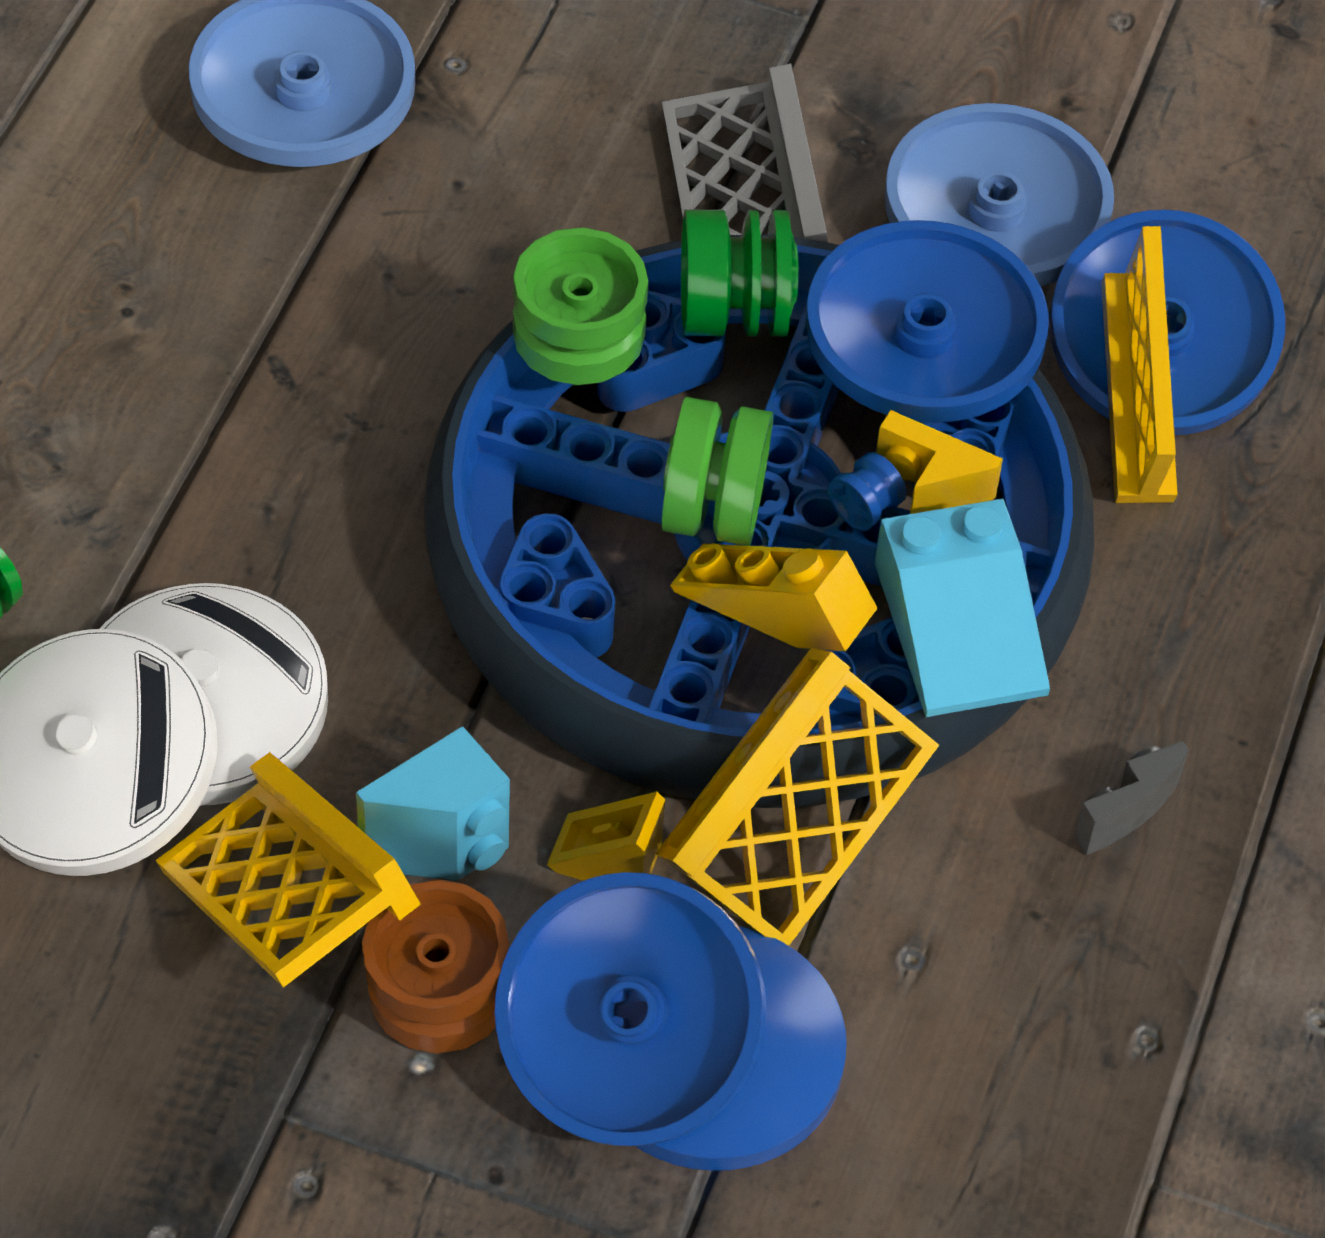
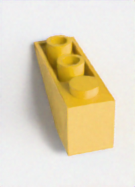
[670,543,877,652]

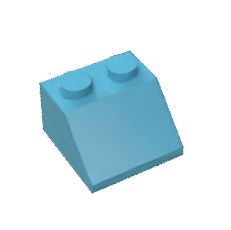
[356,726,510,881]

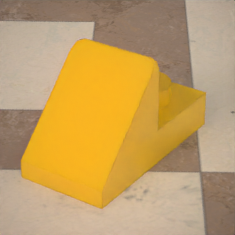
[876,410,1003,514]

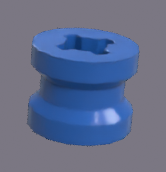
[828,452,907,531]

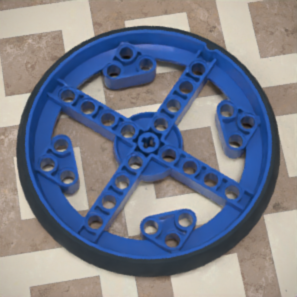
[424,235,1094,808]

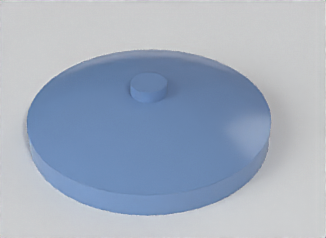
[189,0,415,167]
[884,103,1114,286]

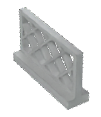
[662,64,828,242]

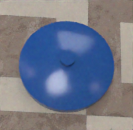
[1049,209,1285,435]
[805,220,1049,423]
[495,872,766,1146]
[635,926,847,1171]

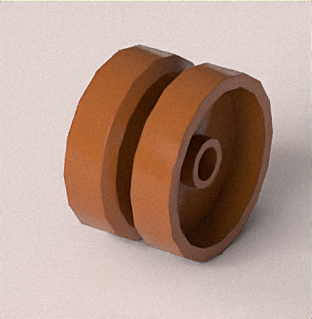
[362,880,510,1054]

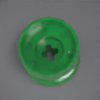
[681,209,798,336]

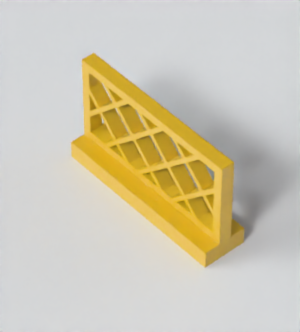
[1101,226,1178,503]
[655,648,939,946]
[156,752,421,988]

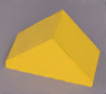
[547,792,665,881]

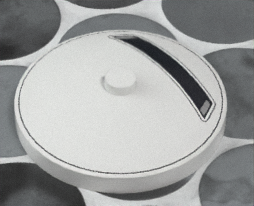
[100,583,328,806]
[0,629,218,876]

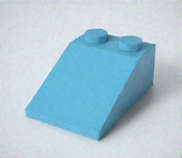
[875,499,1050,717]

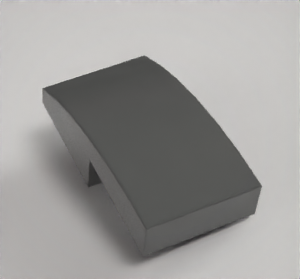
[1074,741,1189,855]

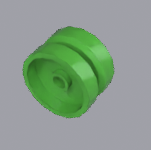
[513,227,648,385]
[662,397,773,546]

